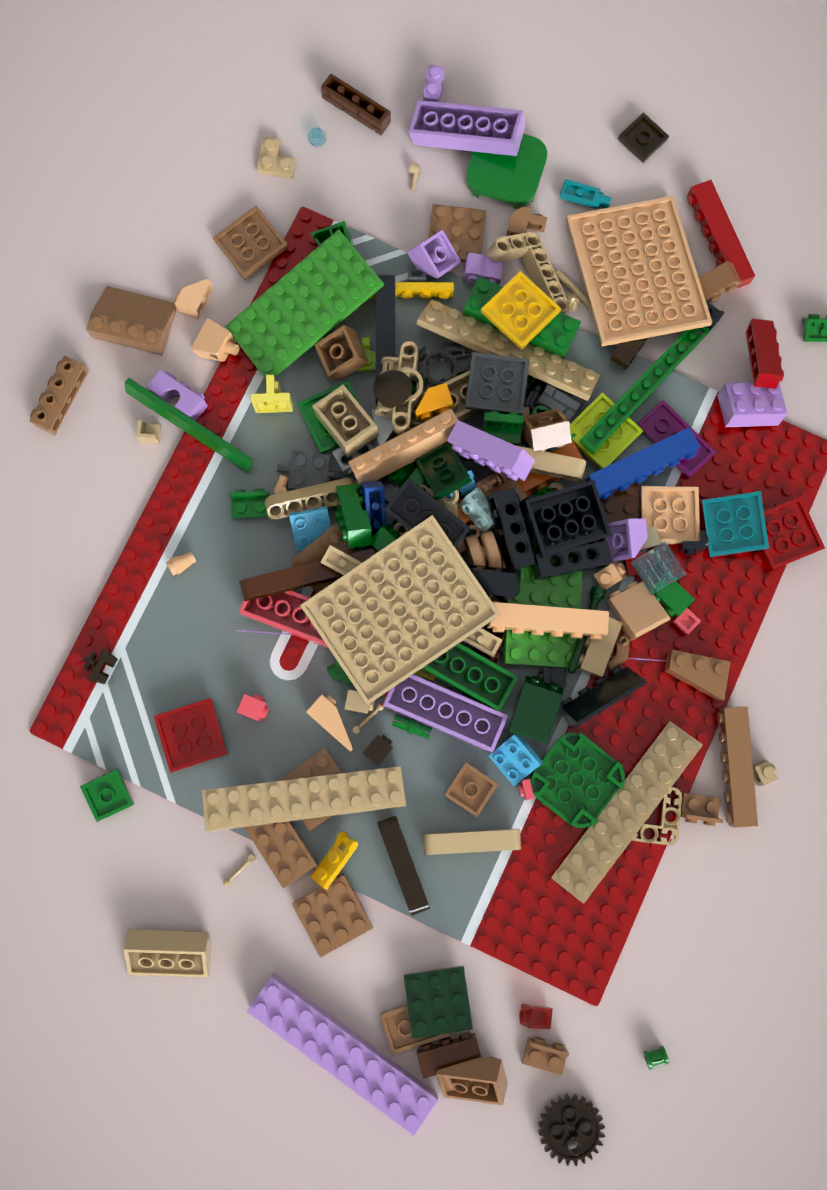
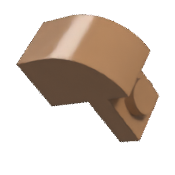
[506,207,547,236]

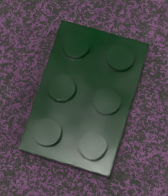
[415,442,472,500]

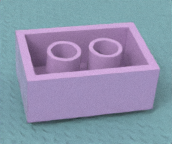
[717,382,788,427]

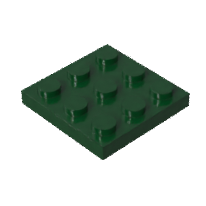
[404,965,473,1039]

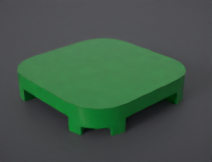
[466,134,547,209]
[530,732,625,828]

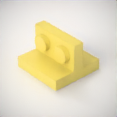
[251,375,293,413]

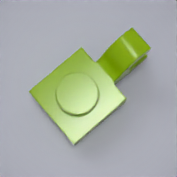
[358,337,376,372]

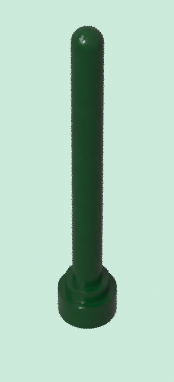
[568,586,607,674]

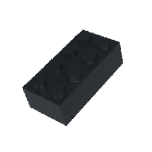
[384,478,471,547]

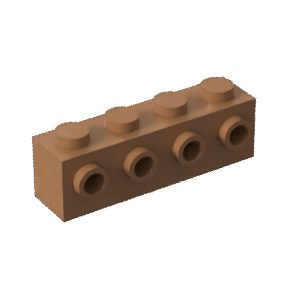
[29,356,89,436]

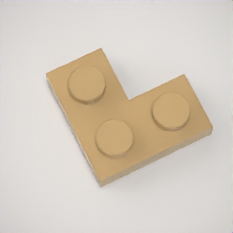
[257,137,296,178]

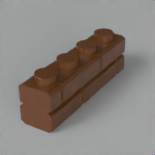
[321,74,391,135]

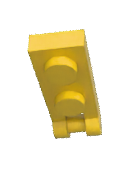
[310,831,358,890]

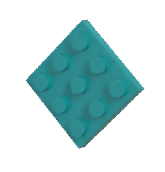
[702,491,769,557]

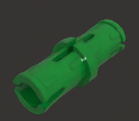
[392,714,432,739]

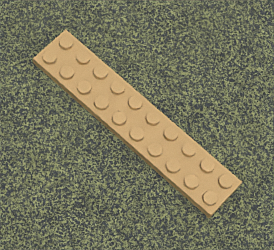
[416,299,600,401]
[551,721,703,904]
[202,766,406,832]

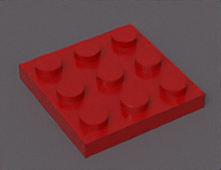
[762,497,825,571]
[154,698,228,773]

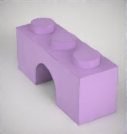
[146,370,208,421]

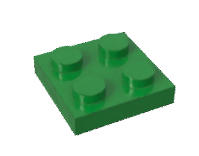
[80,768,134,822]

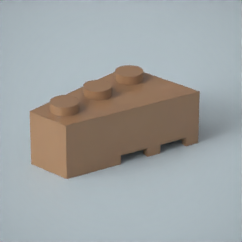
[664,650,731,702]

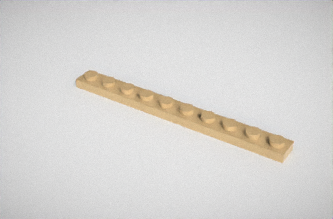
[320,545,502,657]

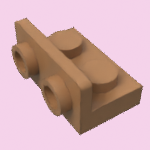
[680,793,723,826]
[522,1036,569,1075]

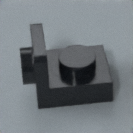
[538,667,566,688]

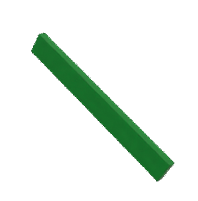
[124,378,253,473]

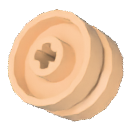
[464,530,502,568]

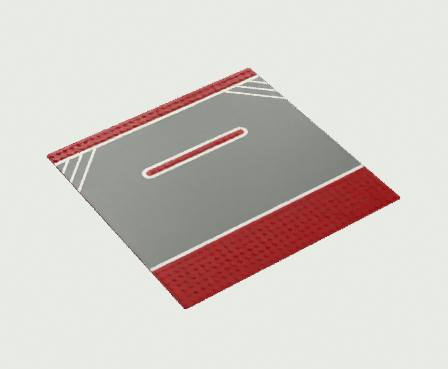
[30,207,827,1006]

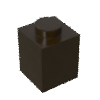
[363,735,393,766]

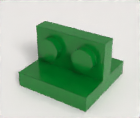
[483,411,524,446]

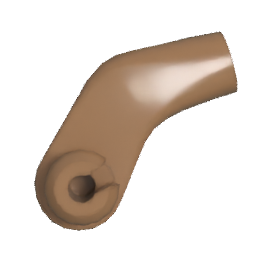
[607,635,630,671]

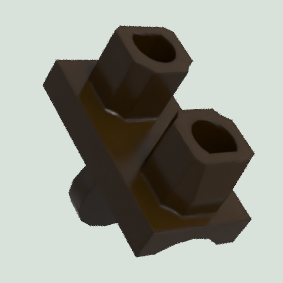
[82,648,118,684]

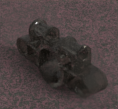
[407,342,479,388]

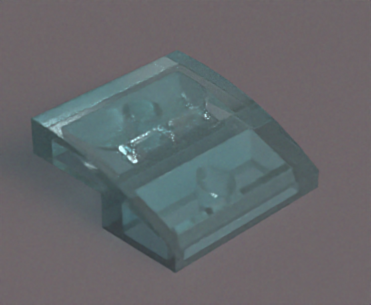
[631,541,686,595]

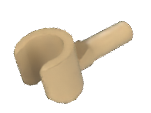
[409,163,421,190]

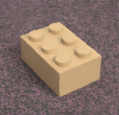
[312,385,379,457]

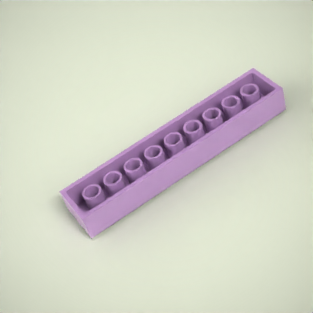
[247,973,438,1135]

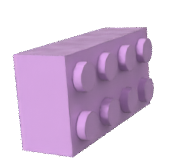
[447,420,535,481]

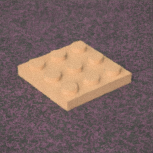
[640,486,700,544]

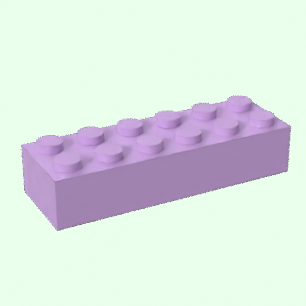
[409,100,526,156]
[383,675,508,753]

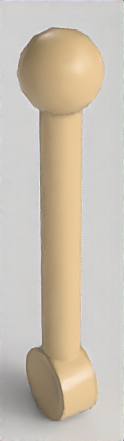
[353,703,384,734]
[223,854,256,886]

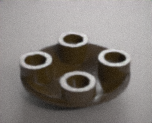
[373,370,412,408]

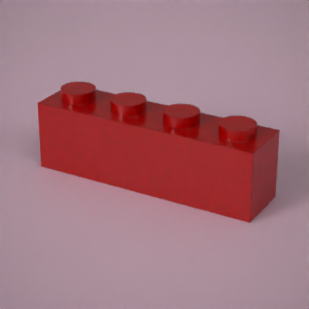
[745,319,784,389]

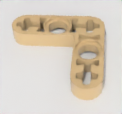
[631,787,682,845]

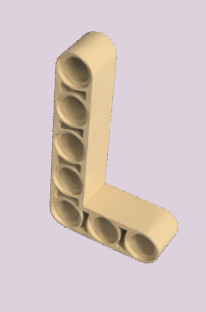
[488,232,570,314]

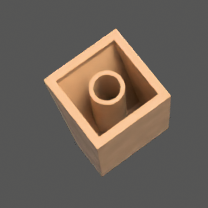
[607,581,670,641]

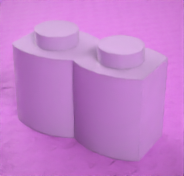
[423,65,444,102]
[463,253,504,285]

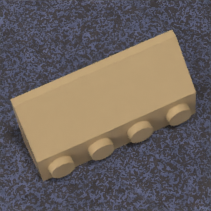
[123,929,210,978]

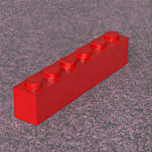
[687,180,755,288]

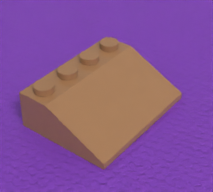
[86,286,177,356]

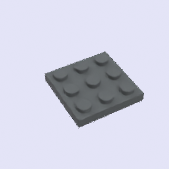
[465,352,529,415]

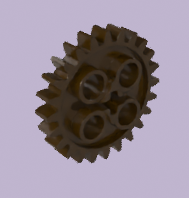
[538,1093,605,1166]

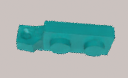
[559,179,611,209]

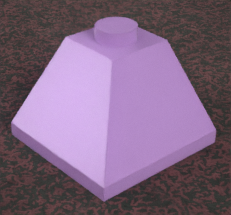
[407,230,461,279]
[604,518,648,562]

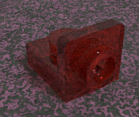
[519,1004,553,1029]

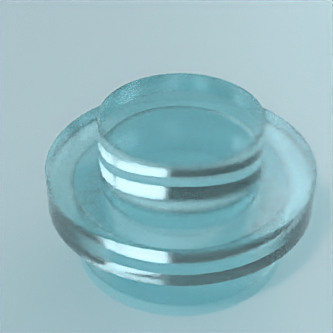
[308,127,326,146]

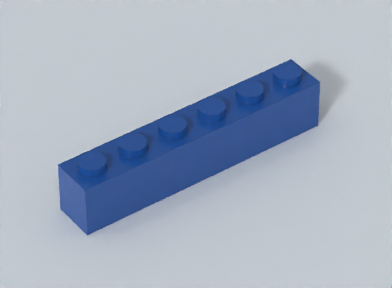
[586,427,701,500]

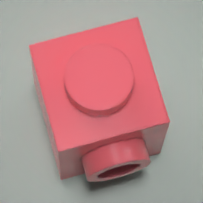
[237,694,269,722]

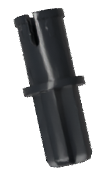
[524,379,547,410]

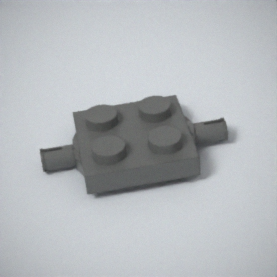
[277,450,342,490]

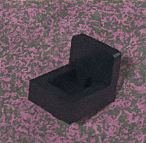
[678,530,708,556]

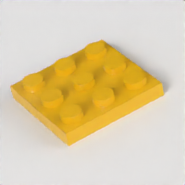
[481,271,561,350]

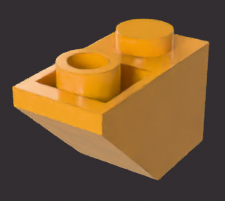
[415,383,453,421]

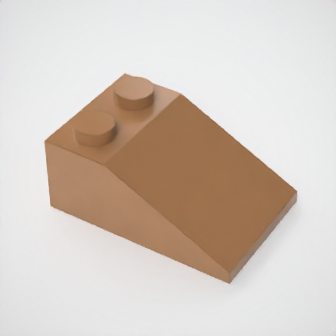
[436,1057,508,1105]

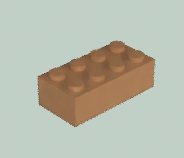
[244,821,319,888]

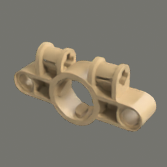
[375,341,424,435]

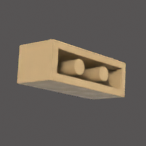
[578,617,623,678]

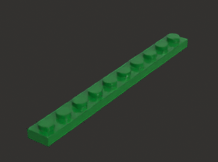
[579,326,711,455]

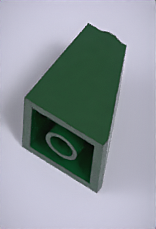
[509,676,563,744]

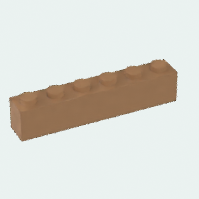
[717,706,758,828]

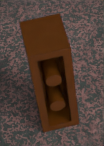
[417,1032,481,1079]

